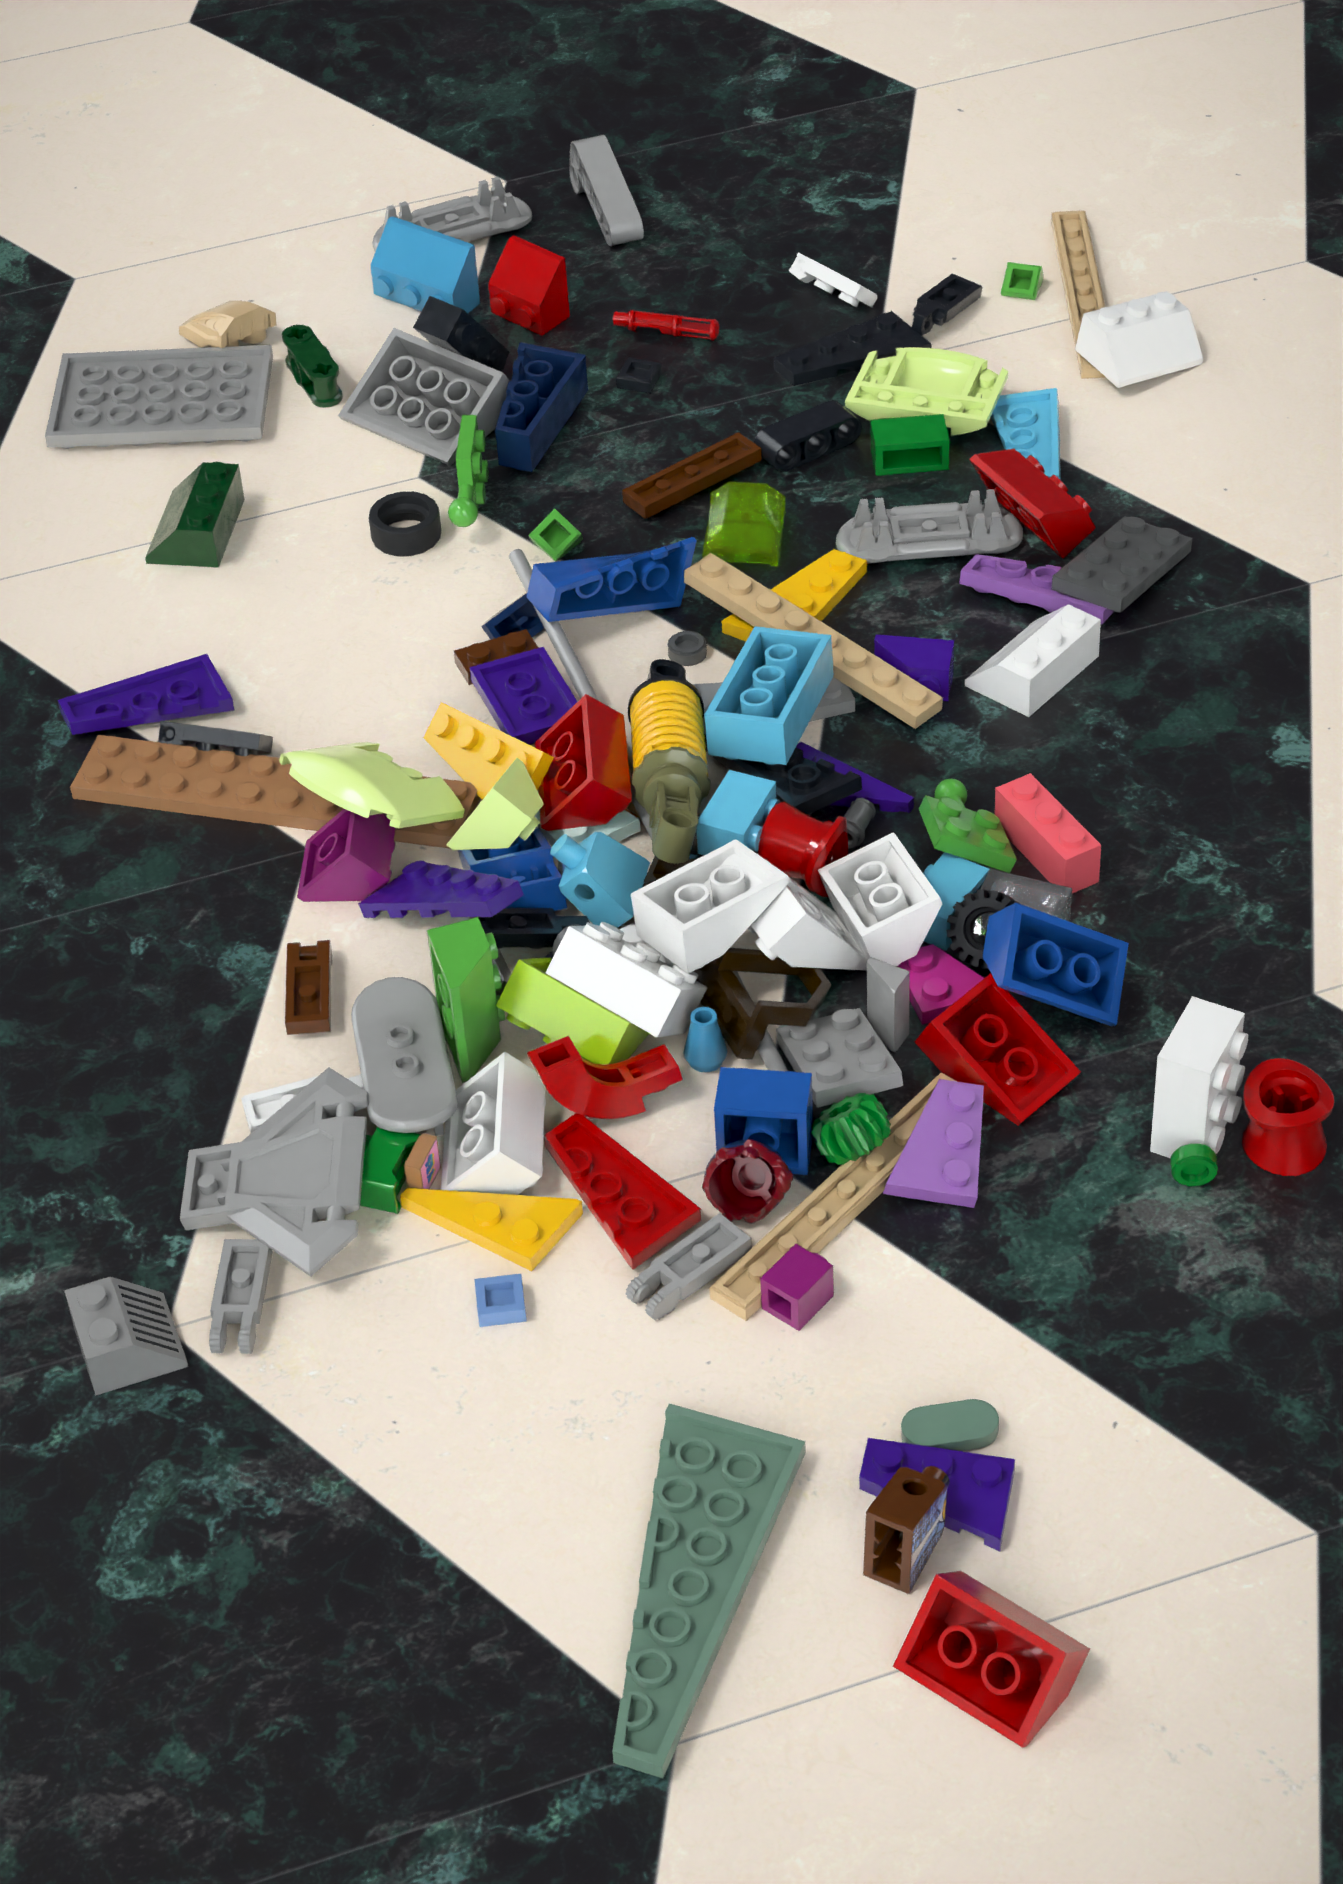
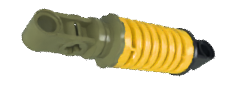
[628,659,711,864]

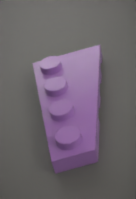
[960,554,1114,624]

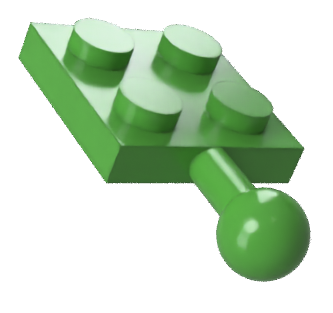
[448,415,488,527]
[919,778,1017,873]

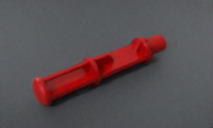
[613,310,720,340]

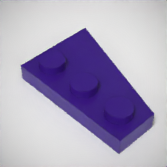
[859,1438,1015,1552]

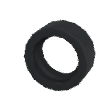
[369,491,441,556]

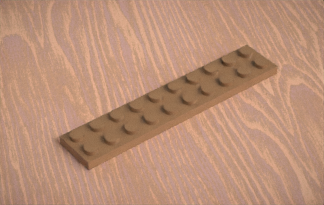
[70,735,480,849]

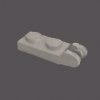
[625,1213,752,1320]
[209,1239,273,1354]

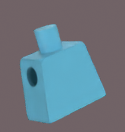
[550,832,650,928]

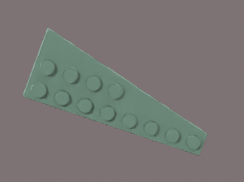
[612,1403,806,1778]

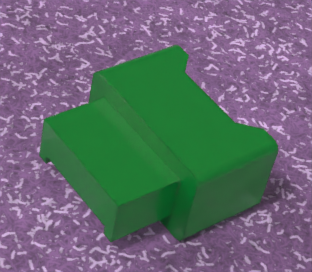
[360,1127,421,1214]

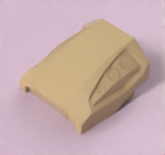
[179,300,276,349]

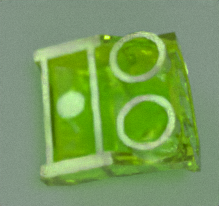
[702,482,786,567]

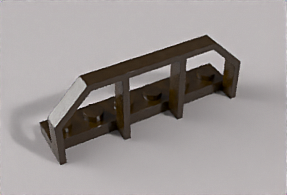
[643,854,831,1059]

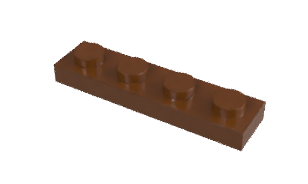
[622,432,762,519]

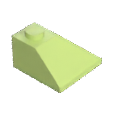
[446,758,544,850]

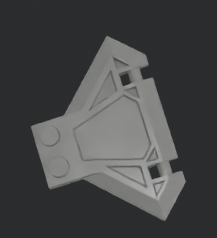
[180,1067,369,1277]

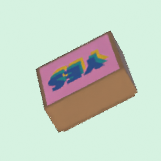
[404,1133,441,1189]

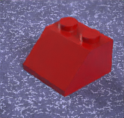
[488,235,570,336]

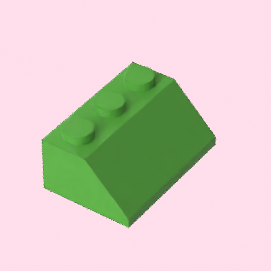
[427,917,505,1083]

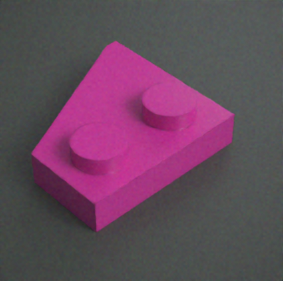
[897,944,984,1025]

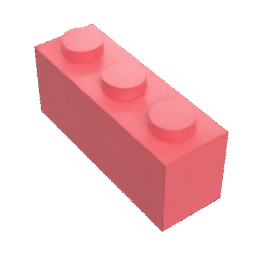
[995,773,1101,897]

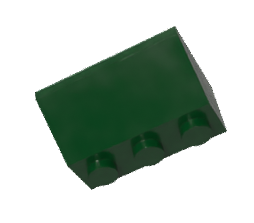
[145,462,245,568]

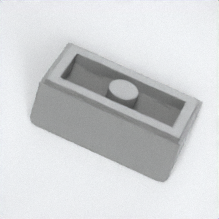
[867,957,910,1052]

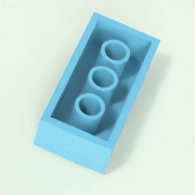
[704,626,834,765]

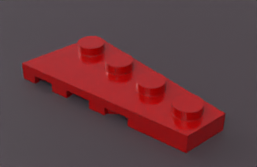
[544,1113,701,1270]

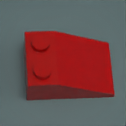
[915,973,1081,1126]

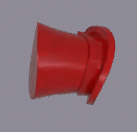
[758,802,849,897]
[1242,1058,1334,1176]

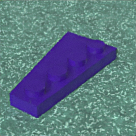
[58,654,234,735]
[358,860,524,918]

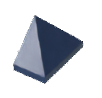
[481,592,544,640]

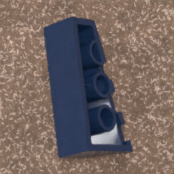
[495,342,588,472]

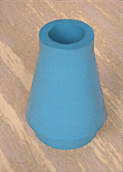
[683,1007,728,1072]

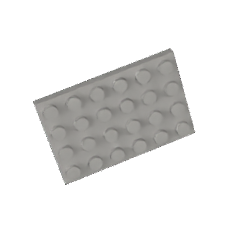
[45,345,273,449]

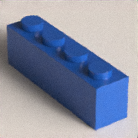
[527,537,697,622]

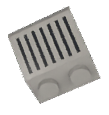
[64,1276,188,1395]

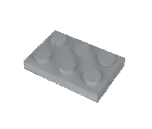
[776,1008,903,1108]

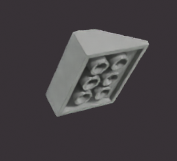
[338,328,509,466]

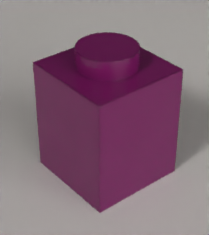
[760,1243,834,1331]

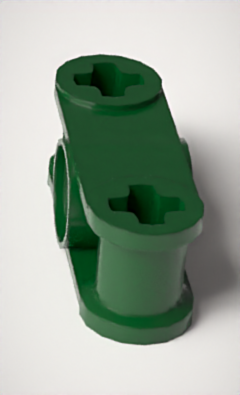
[281,325,343,408]

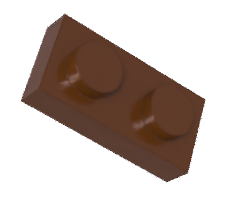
[454,629,539,685]

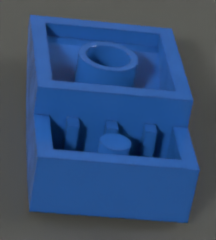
[458,826,568,911]

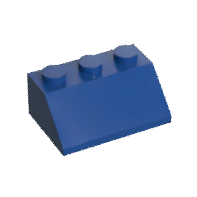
[982,902,1129,1027]

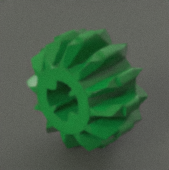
[811,1093,891,1165]

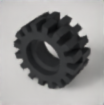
[946,889,1020,969]

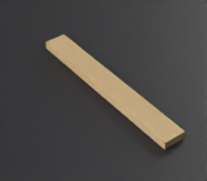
[1051,210,1106,379]
[709,1073,955,1321]

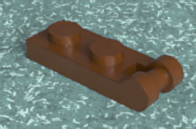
[285,940,332,1035]

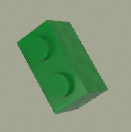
[871,414,949,476]

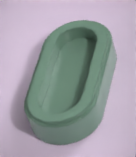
[901,1399,999,1451]

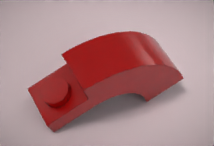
[527,1036,683,1119]

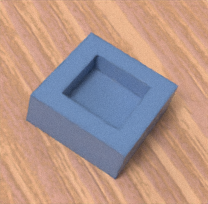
[475,1274,527,1327]

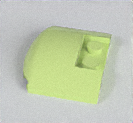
[845,347,1008,436]
[279,742,465,828]

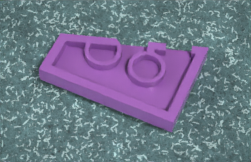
[883,1079,984,1208]

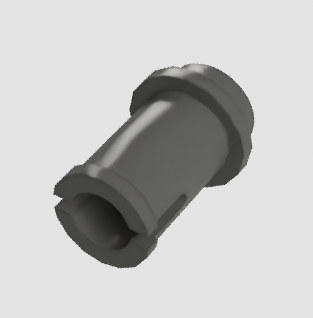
[844,798,876,848]

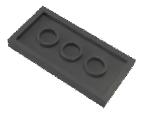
[1051,516,1193,613]

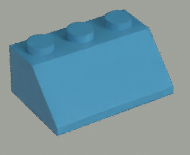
[370,216,480,313]

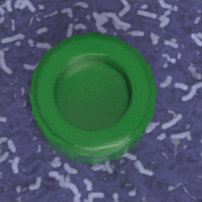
[1170,1144,1218,1186]

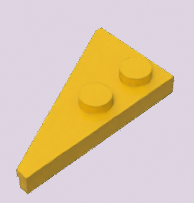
[400,1188,583,1271]

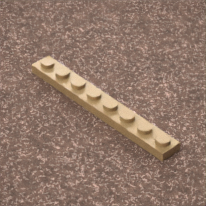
[684,553,943,729]

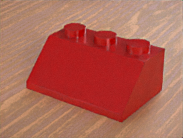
[969,449,1096,559]
[535,694,632,831]
[893,1571,1090,1748]

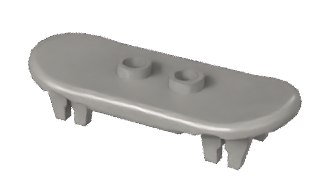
[372,176,532,252]
[836,489,1023,564]
[351,977,458,1136]

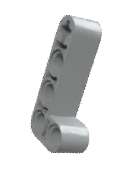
[569,135,644,246]

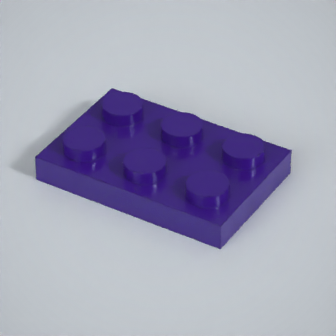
[469,647,577,745]

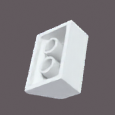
[1075,291,1203,388]
[965,604,1101,717]
[818,832,942,966]
[441,1052,546,1195]

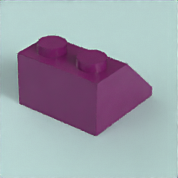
[297,809,396,902]

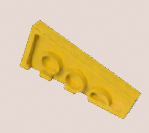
[722,549,867,641]
[423,702,554,800]

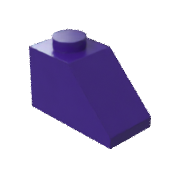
[874,634,954,701]

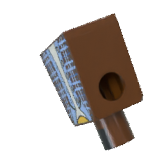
[863,1466,950,1594]

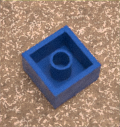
[714,1067,813,1175]

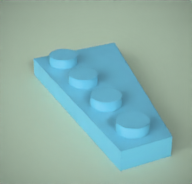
[991,388,1061,480]

